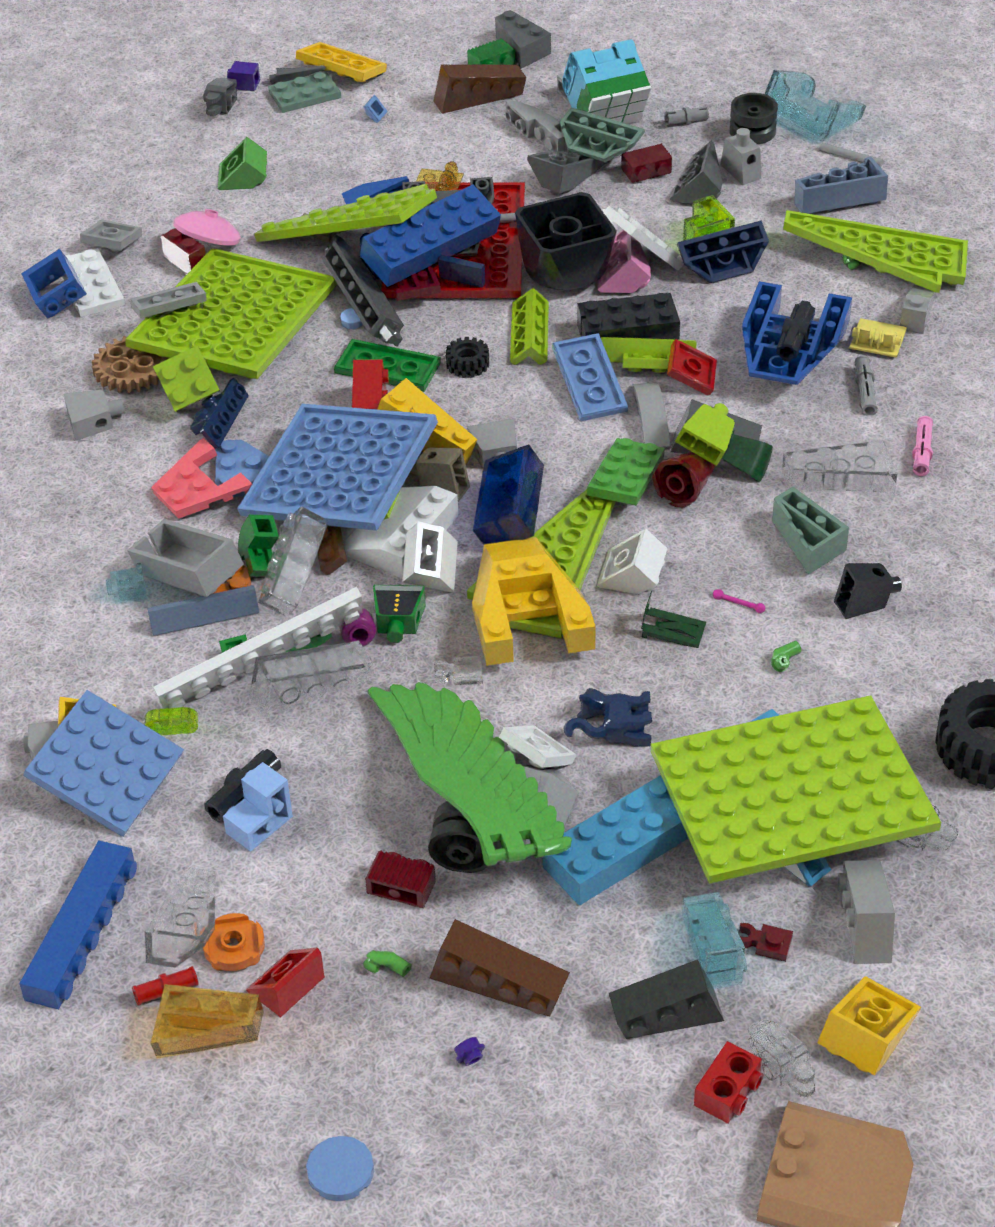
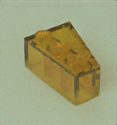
[150,984,264,1059]

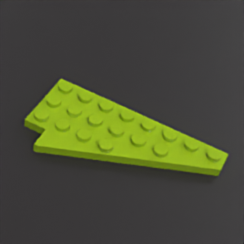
[254,184,437,242]
[783,210,968,293]
[467,489,616,638]

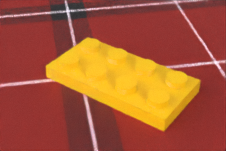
[295,42,387,82]

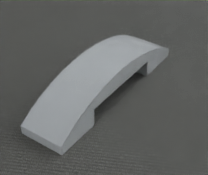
[632,382,670,449]

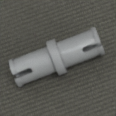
[664,106,709,125]

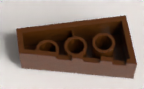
[433,64,527,114]
[429,919,570,1017]

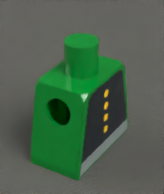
[373,585,426,643]

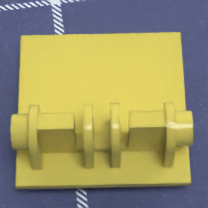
[849,318,907,358]

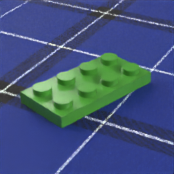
[587,438,665,506]

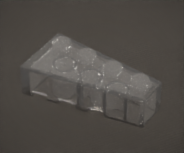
[258,506,328,616]

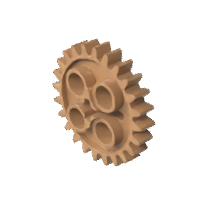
[92,336,169,393]

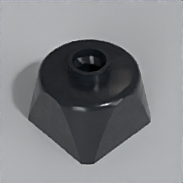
[515,192,617,290]

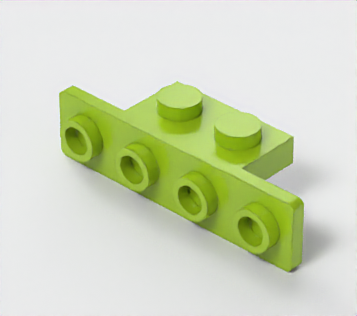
[601,337,697,373]

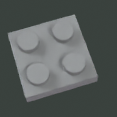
[80,220,142,252]

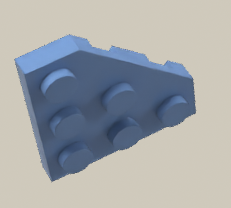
[215,440,269,497]

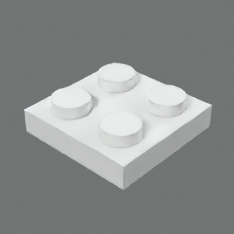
[499,725,576,769]

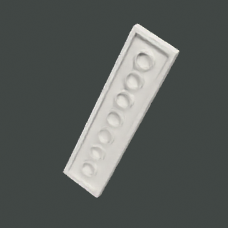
[154,587,363,711]

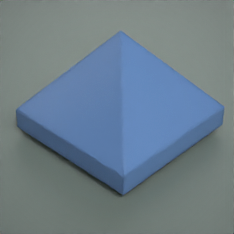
[363,95,388,123]

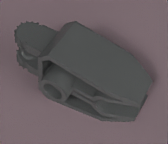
[203,78,237,116]

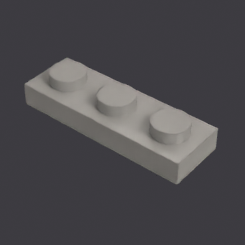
[130,282,206,318]

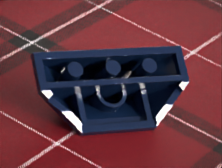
[677,220,769,283]

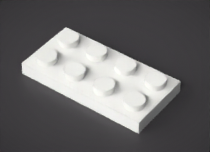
[604,206,684,271]
[61,248,125,317]

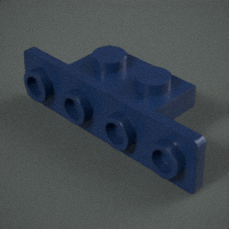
[190,378,249,449]

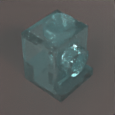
[106,563,147,604]

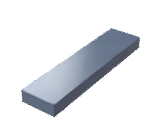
[147,585,259,636]

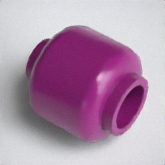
[339,608,376,647]

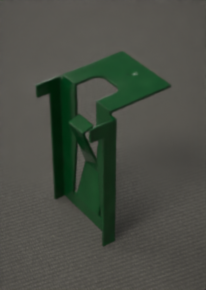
[641,591,706,648]

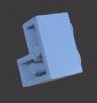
[223,762,293,852]

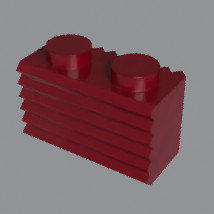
[621,143,672,183]
[160,228,206,274]
[365,850,436,909]

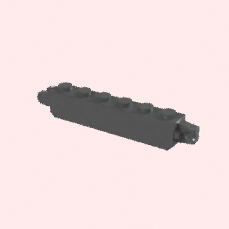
[322,235,404,347]

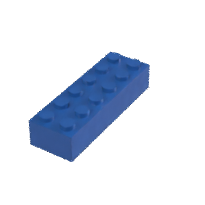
[360,184,501,287]

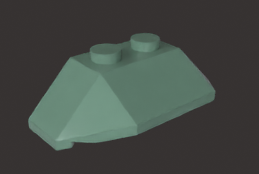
[560,107,645,162]

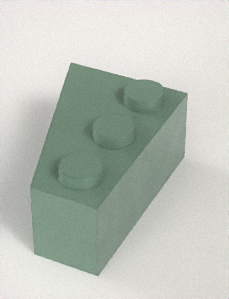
[772,487,849,574]

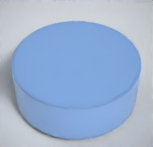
[341,308,363,329]

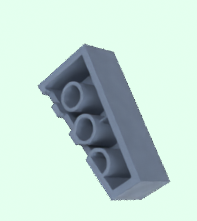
[794,156,888,214]

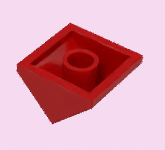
[246,947,325,1018]

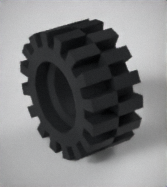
[446,337,489,378]

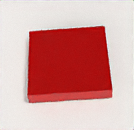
[667,339,717,395]

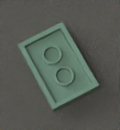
[268,71,341,113]

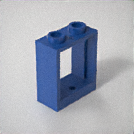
[21,248,87,318]

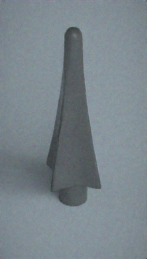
[269,65,326,83]

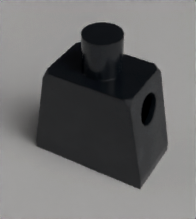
[834,563,902,619]

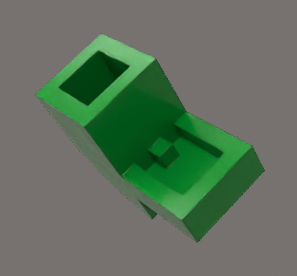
[238,514,279,577]

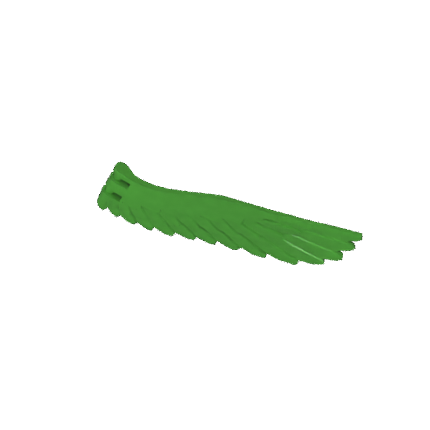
[367,682,572,866]

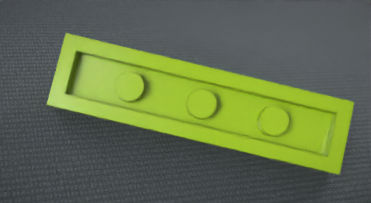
[510,288,549,365]

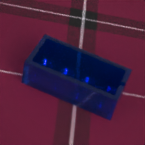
[473,444,544,545]

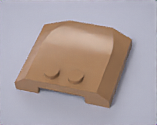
[756,1101,914,1227]

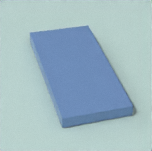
[552,333,628,421]

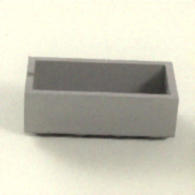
[127,519,244,597]

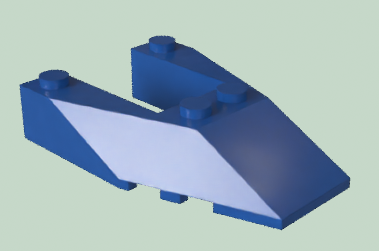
[742,281,852,385]

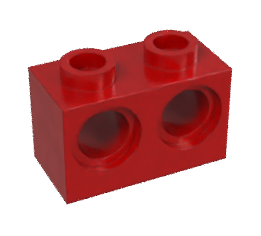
[694,1041,764,1124]

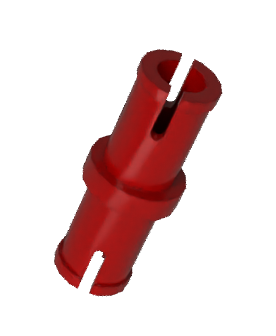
[132,966,199,1006]

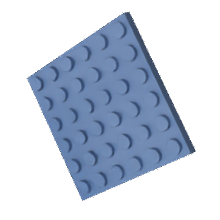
[237,404,438,531]

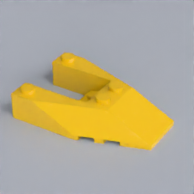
[472,537,596,666]

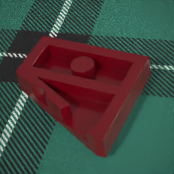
[396,266,441,301]

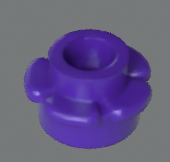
[454,1037,485,1066]

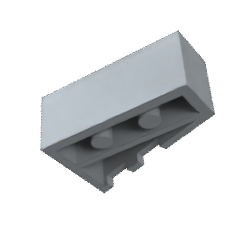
[838,860,895,964]

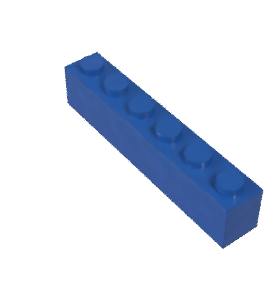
[19,840,137,1010]

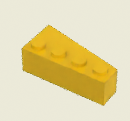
[377,378,477,465]

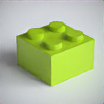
[153,345,220,412]

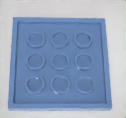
[23,690,184,837]

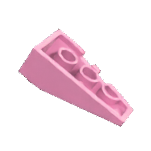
[598,230,651,293]

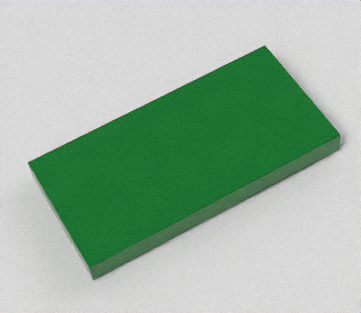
[334,339,441,392]

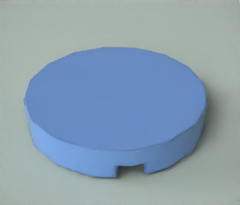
[306,1136,374,1201]

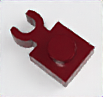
[735,923,793,962]

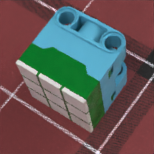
[562,39,651,124]

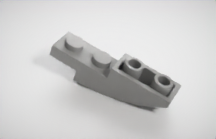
[504,100,565,155]

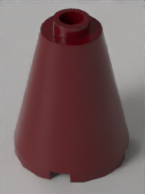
[653,451,716,508]

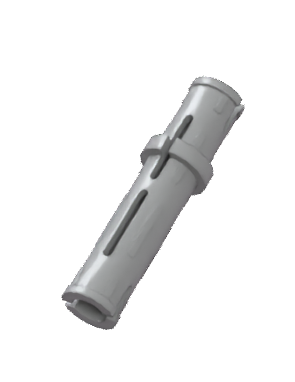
[855,355,878,415]

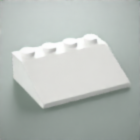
[344,486,458,579]

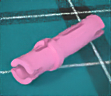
[912,416,933,476]

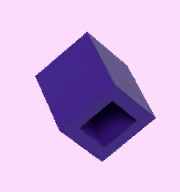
[227,61,260,91]

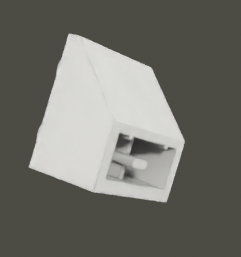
[402,522,458,592]

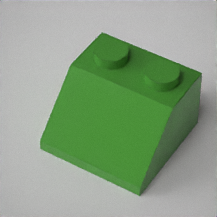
[218,137,267,190]

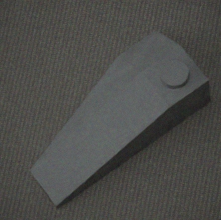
[670,140,723,205]
[527,151,609,195]

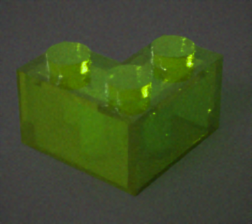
[683,195,735,241]

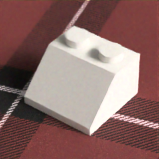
[597,529,667,594]

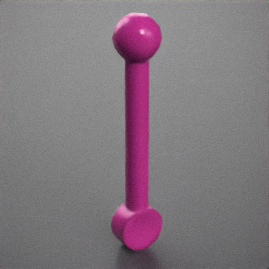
[713,589,766,613]

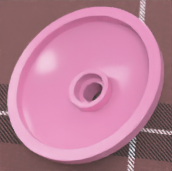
[173,209,241,245]

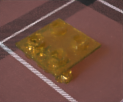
[416,161,464,191]

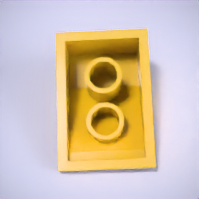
[817,976,921,1076]

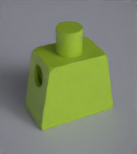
[674,403,735,466]

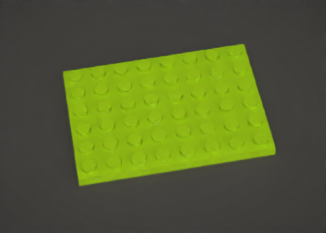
[125,248,337,379]
[650,695,941,884]

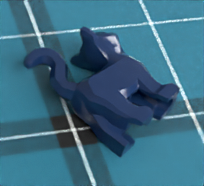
[563,688,652,747]

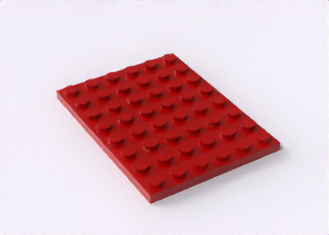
[381,182,525,298]

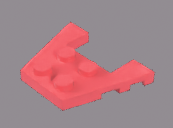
[151,438,252,519]

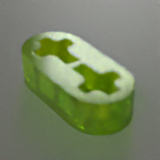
[144,707,198,735]

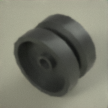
[729,93,778,144]
[428,801,496,873]

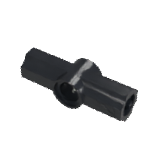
[776,300,815,362]
[204,749,281,823]

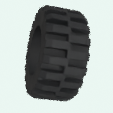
[935,679,995,789]

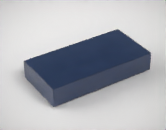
[438,255,485,288]

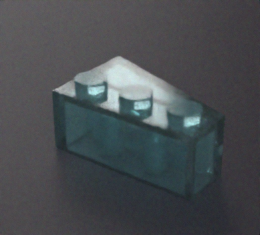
[682,892,747,989]

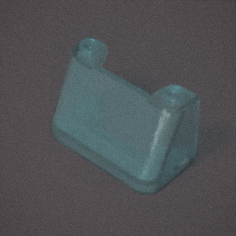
[765,70,866,141]

